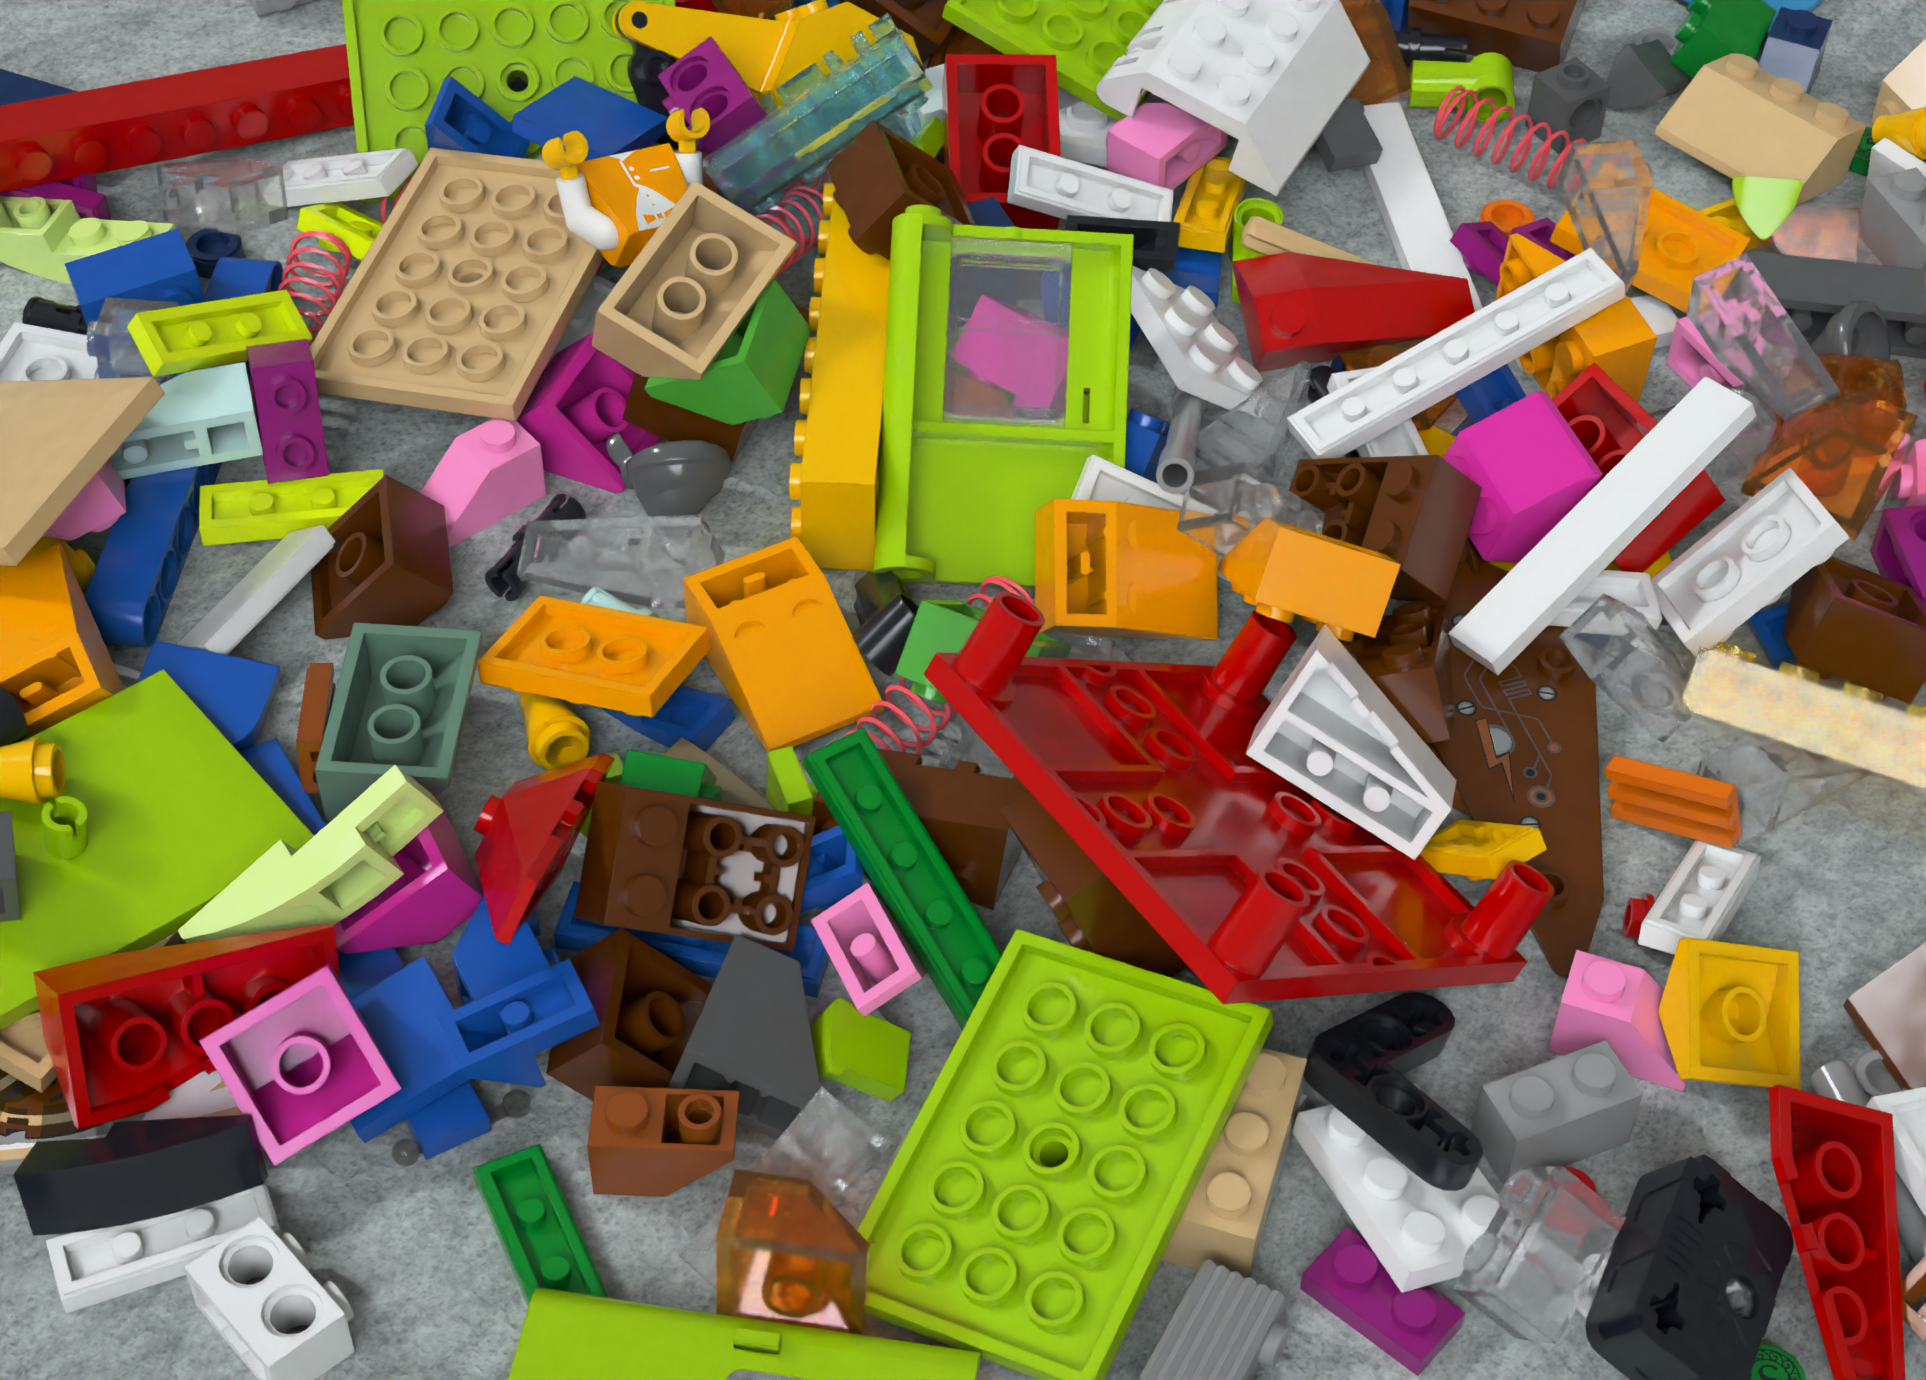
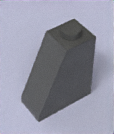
[668,934,822,1148]

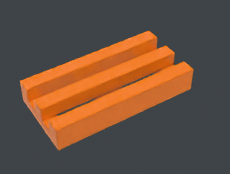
[1604,755,1742,849]

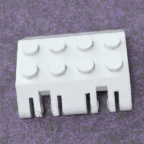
[1096,0,1370,196]

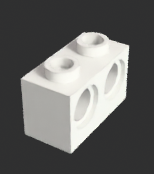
[184,1216,355,1380]

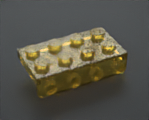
[1682,642,1926,790]

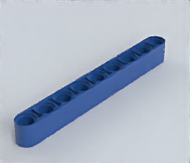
[85,256,283,648]

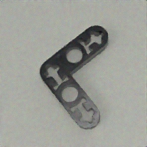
[1304,992,1483,1191]

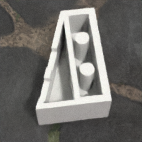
[1246,624,1457,860]

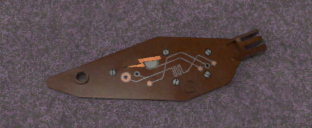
[1420,538,1604,978]

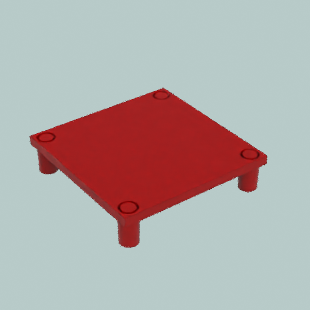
[923,591,1555,1004]

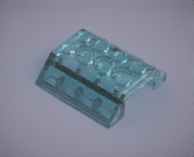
[703,13,933,214]

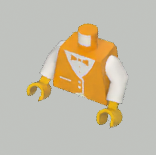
[542,108,710,268]

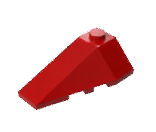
[1232,252,1475,372]
[474,753,615,945]
[33,923,341,1130]
[1769,1084,1906,1380]

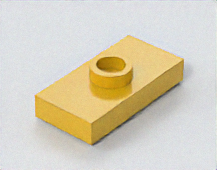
[1420,819,1547,881]

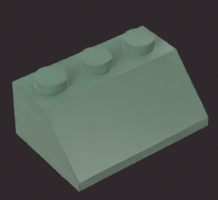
[315,623,483,821]

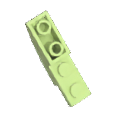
[0,196,176,285]
[178,764,444,943]

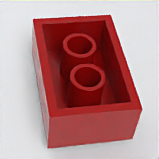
[942,54,1061,230]
[1552,362,1726,573]

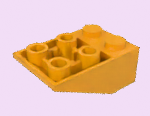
[1495,233,1657,404]
[1035,499,1218,641]
[1217,517,1401,642]
[683,536,884,752]
[0,543,124,742]

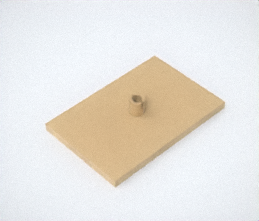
[310,148,604,421]
[0,377,165,566]

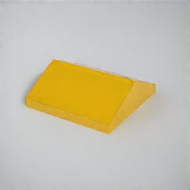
[1658,937,1801,1090]

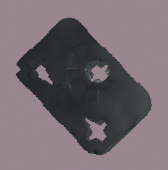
[1585,1154,1794,1380]

